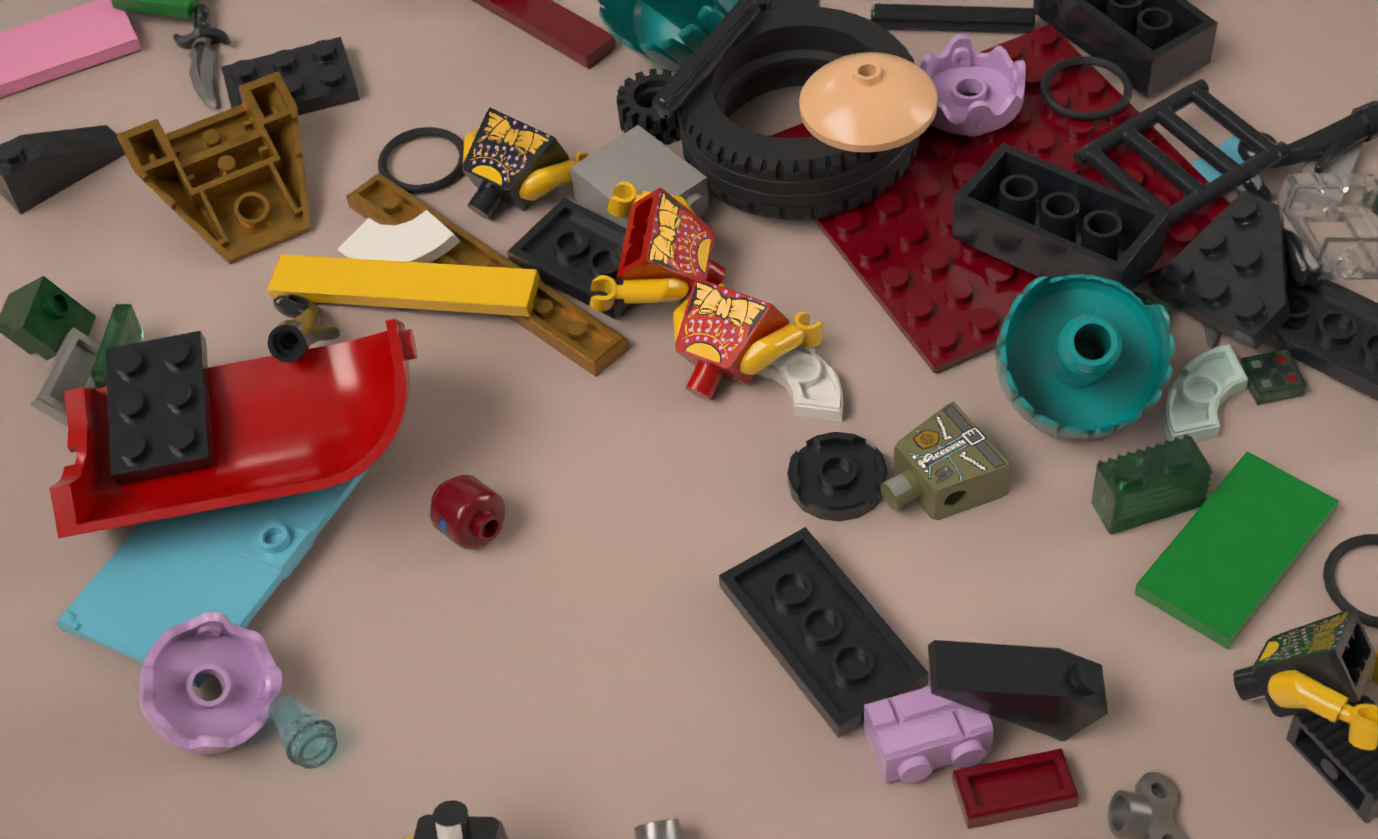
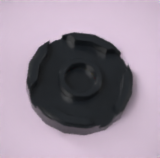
[787,432,888,522]

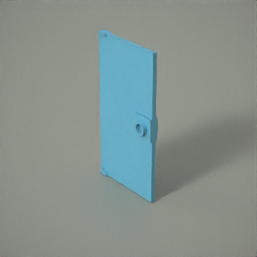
[56,468,370,688]

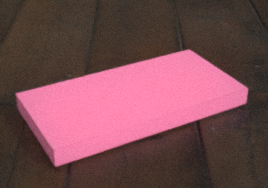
[0,0,141,98]

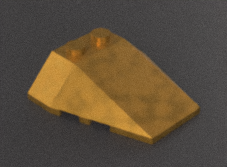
[116,71,311,264]

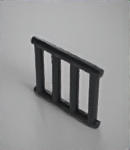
[1073,79,1290,228]

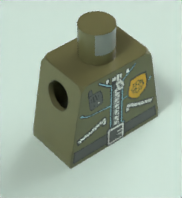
[880,401,1011,520]

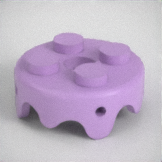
[920,34,1025,137]
[137,612,282,755]

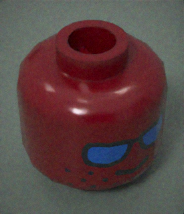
[430,475,505,549]

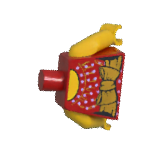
[590,181,726,312]
[673,278,823,400]

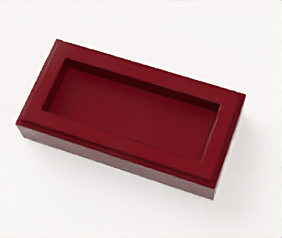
[952,748,1079,829]

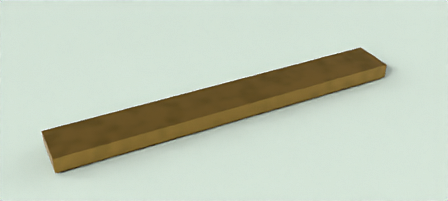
[346,173,628,377]

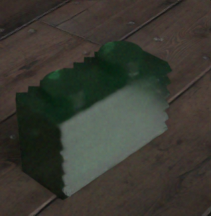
[1091,435,1212,534]

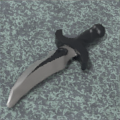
[173,4,231,108]

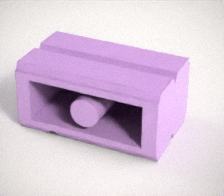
[864,686,994,784]

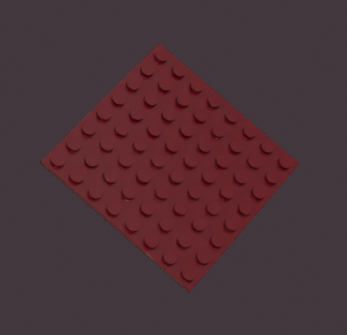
[770,24,1230,373]

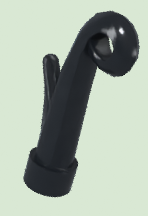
[1237,100,1378,174]
[267,294,340,363]

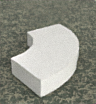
[337,210,460,263]
[756,346,843,423]

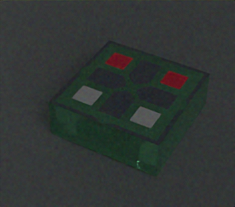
[1240,349,1307,405]

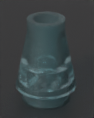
[268,693,338,769]

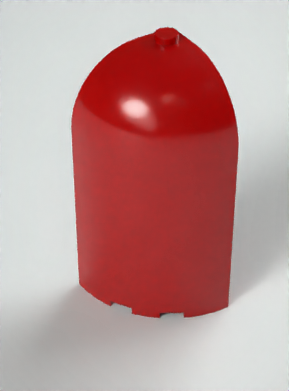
[49,319,417,539]

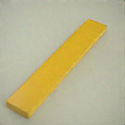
[267,254,540,317]

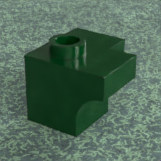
[0,276,96,360]

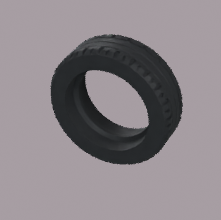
[678,6,920,220]

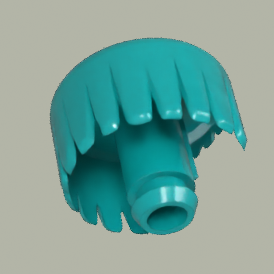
[597,0,739,72]
[995,274,1175,440]

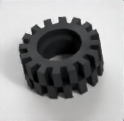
[616,69,681,145]

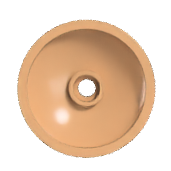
[799,52,937,152]

